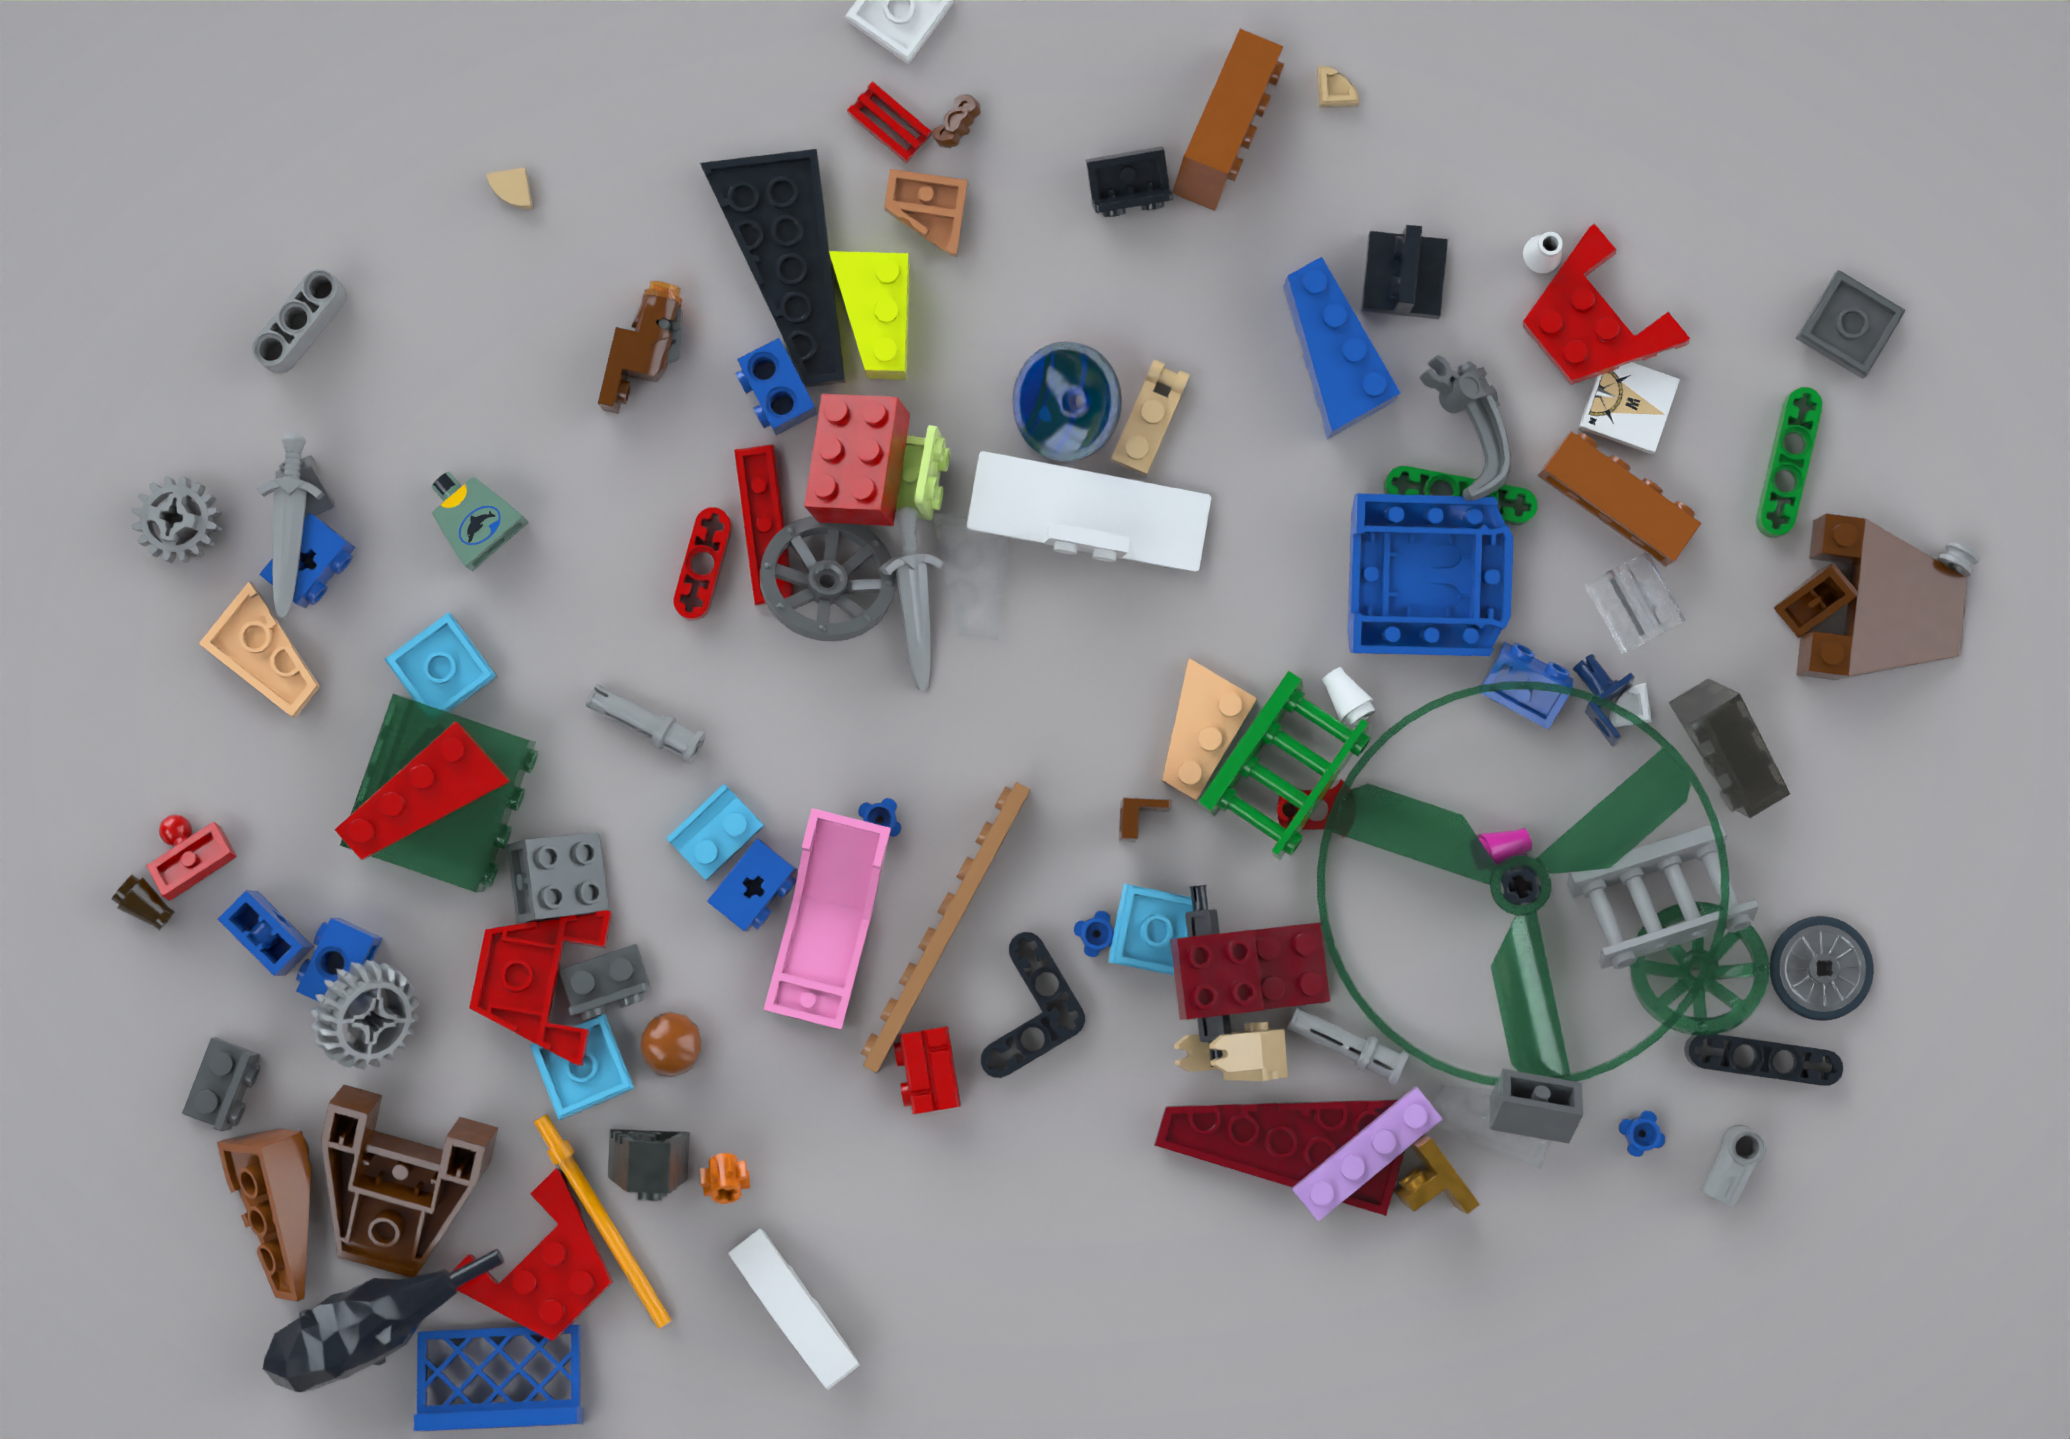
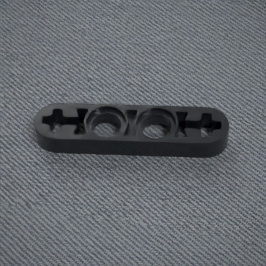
[1684,1032,1843,1086]

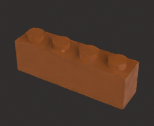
[1537,431,1702,566]

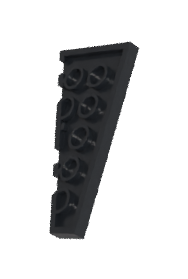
[700,149,846,387]

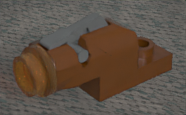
[598,281,683,414]

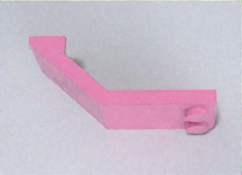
[764,808,891,1030]

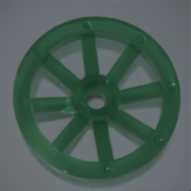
[1629,901,1770,1036]

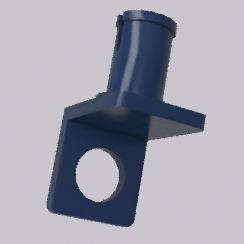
[1573,654,1635,747]

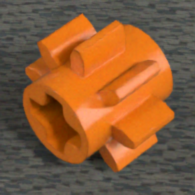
[699,1153,750,1204]

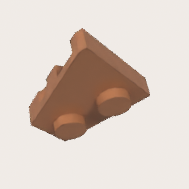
[884,169,968,257]

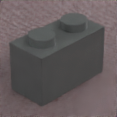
[1490,1069,1583,1144]

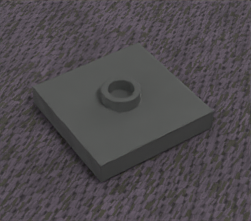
[1795,270,1906,379]

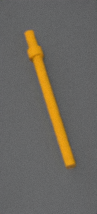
[533,1114,671,1329]

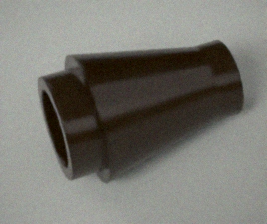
[111,874,175,931]

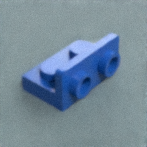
[1479,642,1574,730]

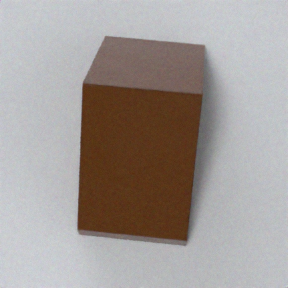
[1774,563,1859,638]

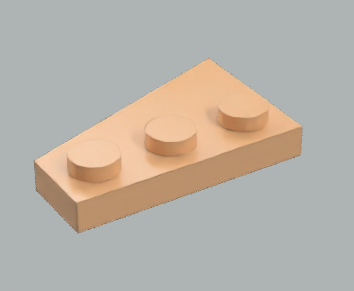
[199,582,320,718]
[1162,658,1257,801]

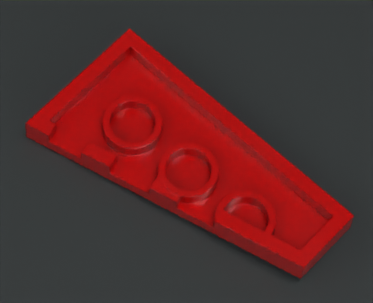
[334,722,511,860]

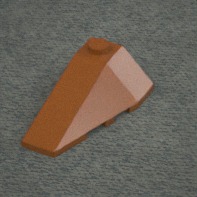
[217,1129,311,1302]

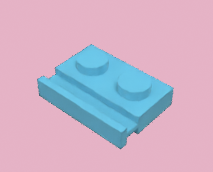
[666,784,765,881]

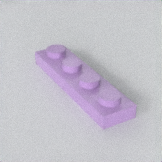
[1291,1087,1443,1222]

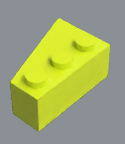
[829,251,910,380]

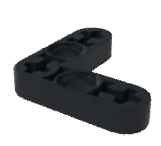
[981,932,1085,1078]

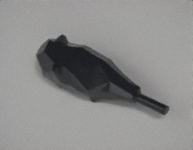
[263,1249,504,1392]

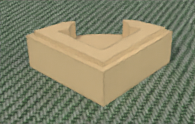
[1317,66,1359,108]
[486,167,533,209]

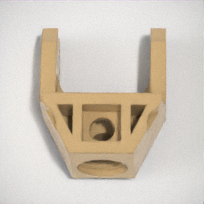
[1174,1022,1288,1081]

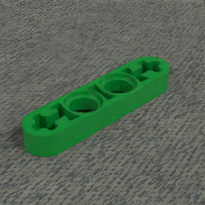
[1756,387,1823,538]
[1384,466,1538,525]

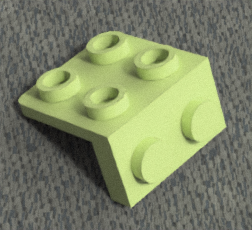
[896,425,950,521]

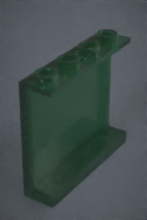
[340,694,538,893]

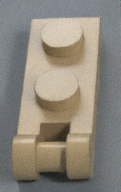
[1111,359,1190,476]

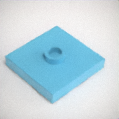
[384,612,498,724]
[1108,884,1193,975]
[529,1014,635,1121]

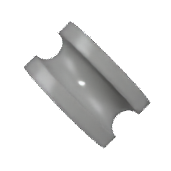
[1938,541,1980,577]

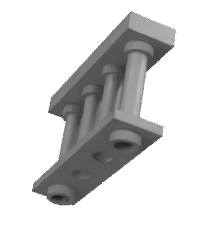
[1567,821,1758,969]

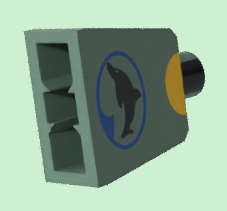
[431,472,529,572]

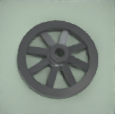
[760,516,896,642]

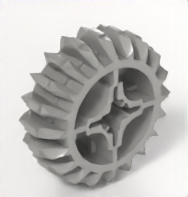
[310,960,420,1070]

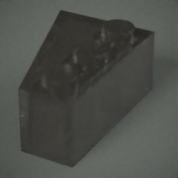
[1668,678,1790,818]

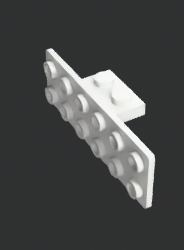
[966,451,1211,572]

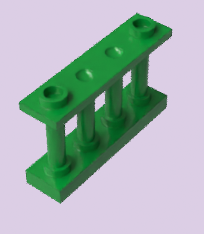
[1198,671,1371,860]

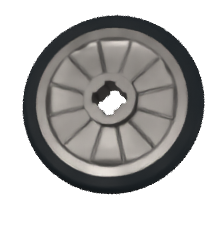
[1769,916,1874,1021]

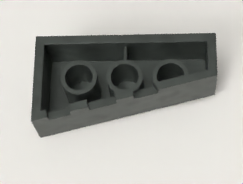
[608,1129,690,1201]

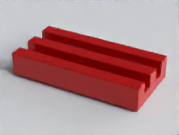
[847,81,932,164]

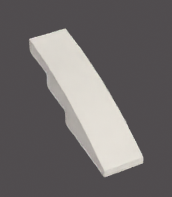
[728,1229,860,1390]

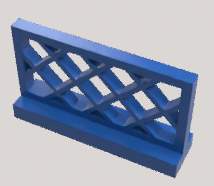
[414,1324,583,1432]

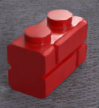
[894,1026,961,1114]

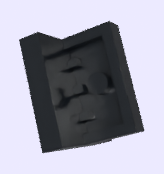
[1361,225,1448,319]

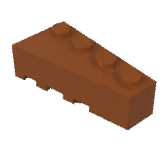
[1172,28,1285,211]

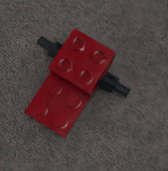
[1170,885,1330,1067]

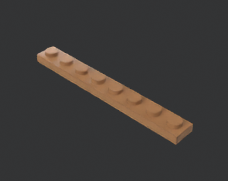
[860,782,1030,1073]

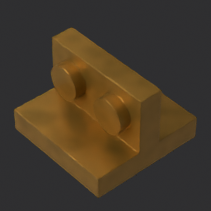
[1395,1134,1480,1214]

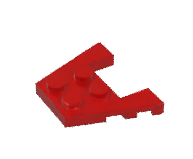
[1523,223,1690,385]
[469,910,612,1067]
[450,1168,614,1341]

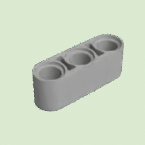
[252,269,346,374]

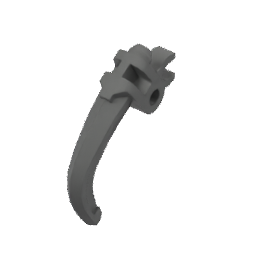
[1420,355,1511,501]

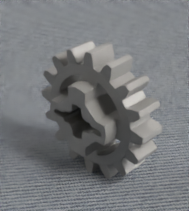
[131,476,222,563]

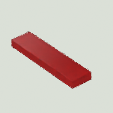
[734,444,794,606]

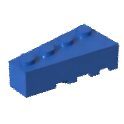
[1283,257,1401,439]

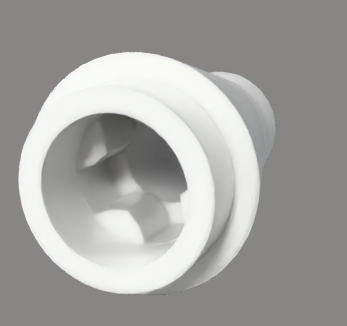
[1523,232,1563,273]
[1322,667,1376,728]

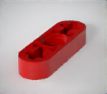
[673,507,732,621]

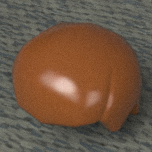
[640,1012,702,1077]

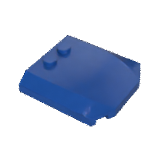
[1347,493,1513,656]

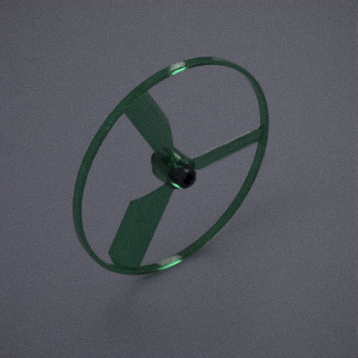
[1317,681,1729,1086]

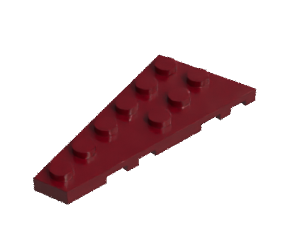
[1154,1099,1405,1216]

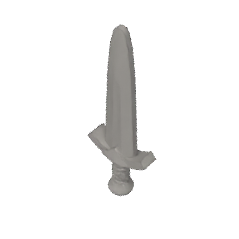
[256,432,325,618]
[879,506,944,690]

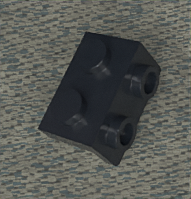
[1085,146,1173,217]

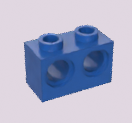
[735,338,818,435]

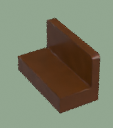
[1119,798,1172,842]

